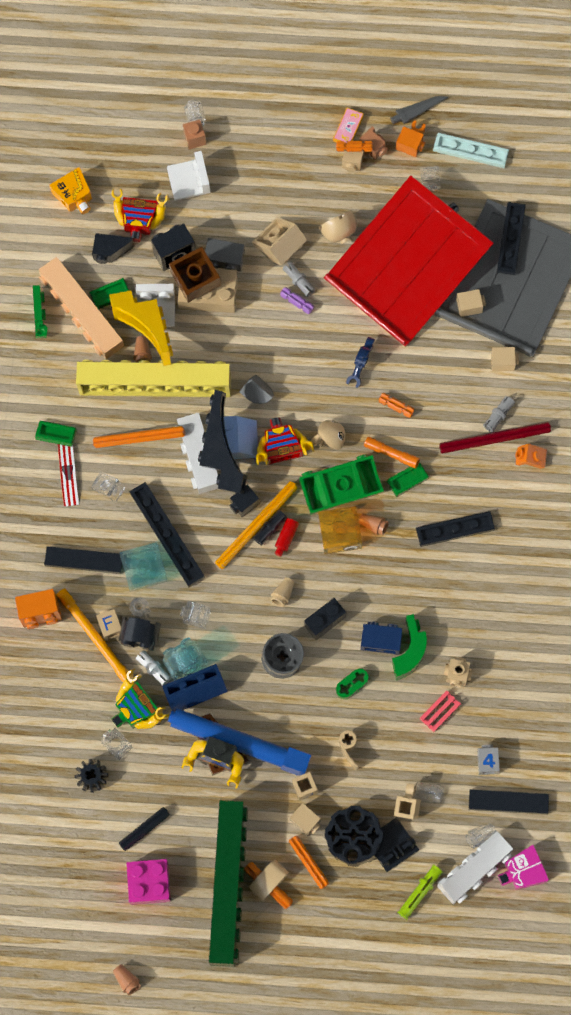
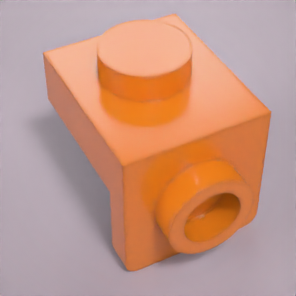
[515,444,547,469]

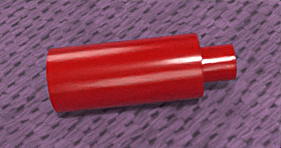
[274,518,299,557]

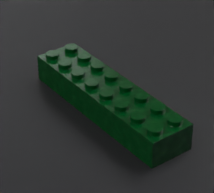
[209,800,248,967]

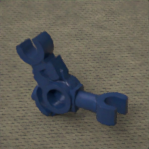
[346,337,375,388]

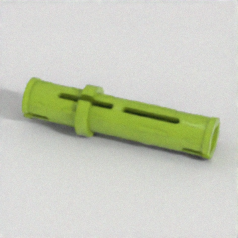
[397,864,443,920]

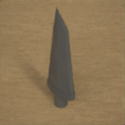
[390,96,448,124]

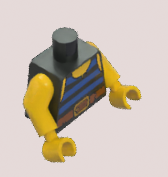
[181,737,244,789]

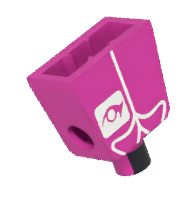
[498,845,549,890]

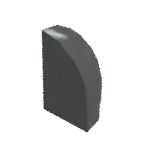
[240,375,274,404]

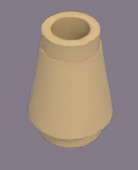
[270,577,295,607]

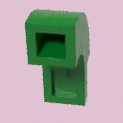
[392,614,427,680]

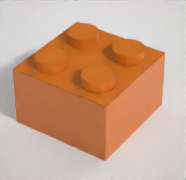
[15,589,62,629]

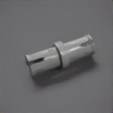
[283,262,315,297]
[483,396,515,433]

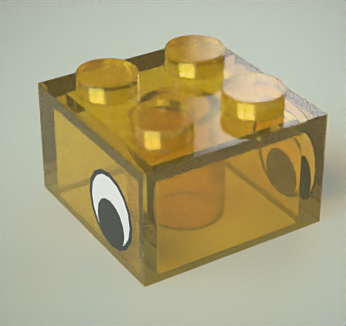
[318,506,362,554]

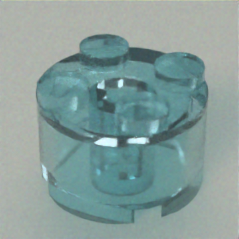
[162,638,208,681]

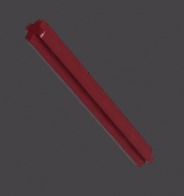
[439,422,551,454]

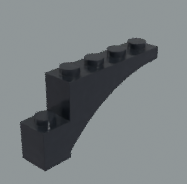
[198,390,247,495]

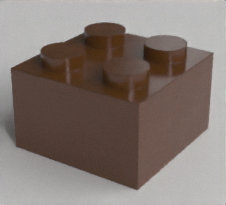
[169,247,221,303]

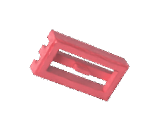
[420,690,461,732]

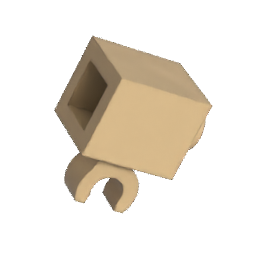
[394,783,421,819]

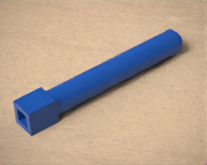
[168,708,311,776]

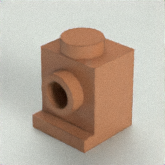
[359,126,388,160]

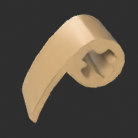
[339,731,359,770]
[249,859,290,900]

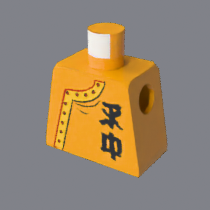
[49,167,92,214]

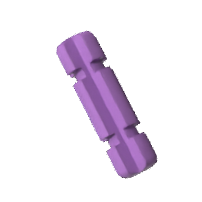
[280,287,314,314]

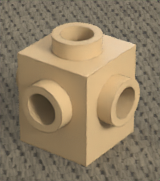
[444,657,473,687]

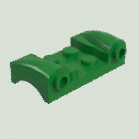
[299,454,384,515]

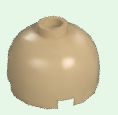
[319,210,357,244]

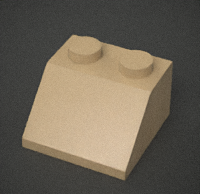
[252,217,307,265]

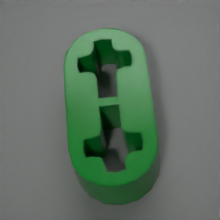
[336,668,368,700]

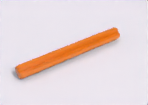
[93,426,185,448]

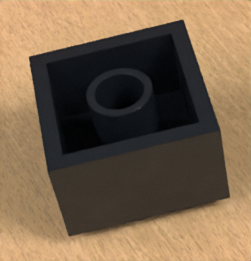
[151,223,196,272]

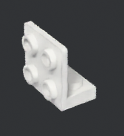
[167,151,210,200]
[136,284,175,327]

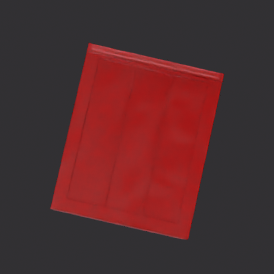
[324,175,494,347]

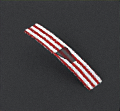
[58,444,79,506]

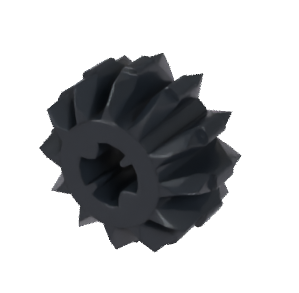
[74,759,109,793]

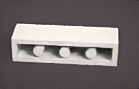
[175,413,218,494]

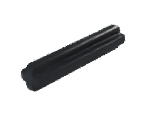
[119,807,170,851]

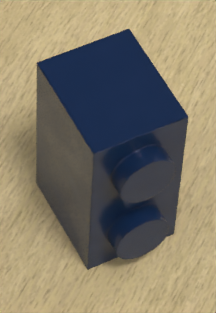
[361,622,402,655]

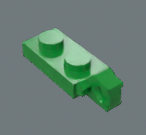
[33,285,48,339]

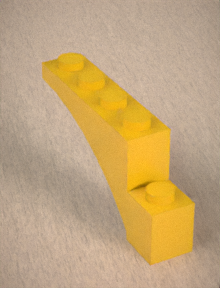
[109,291,173,366]

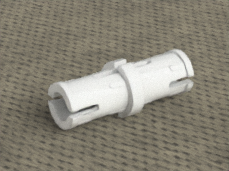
[136,650,172,686]

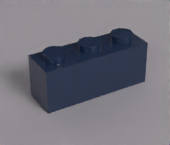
[162,664,228,712]

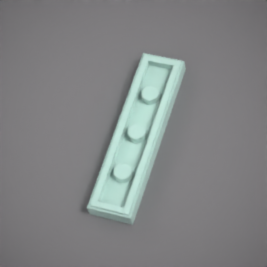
[433,133,509,168]

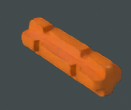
[336,141,372,152]
[379,393,414,418]

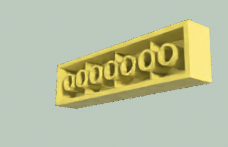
[76,360,231,397]

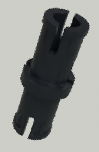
[253,510,287,546]

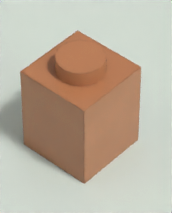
[182,120,206,149]

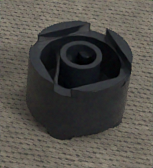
[119,617,161,651]

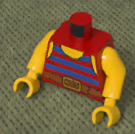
[111,188,169,242]
[256,417,315,465]

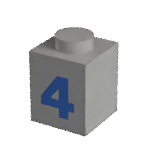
[477,745,500,775]

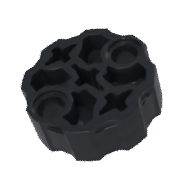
[324,806,384,867]

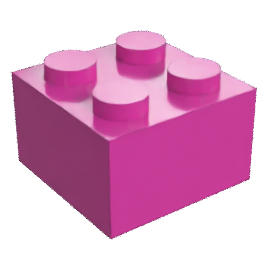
[126,859,171,905]

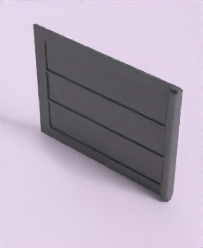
[434,199,571,357]

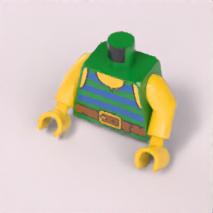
[111,668,170,729]

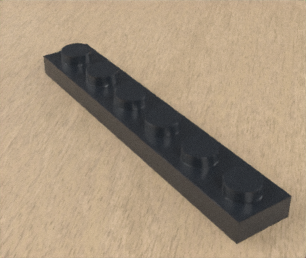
[129,482,205,588]

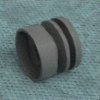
[261,633,304,679]

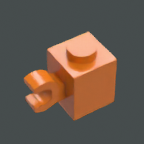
[396,120,426,157]

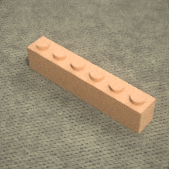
[38,257,124,359]

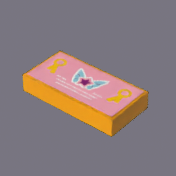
[333,108,364,143]

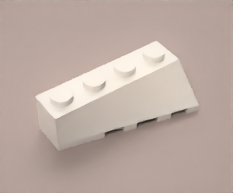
[437,831,513,905]

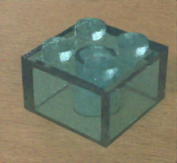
[119,542,167,592]

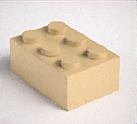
[178,269,238,313]

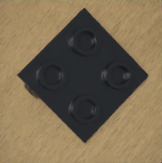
[367,817,419,872]

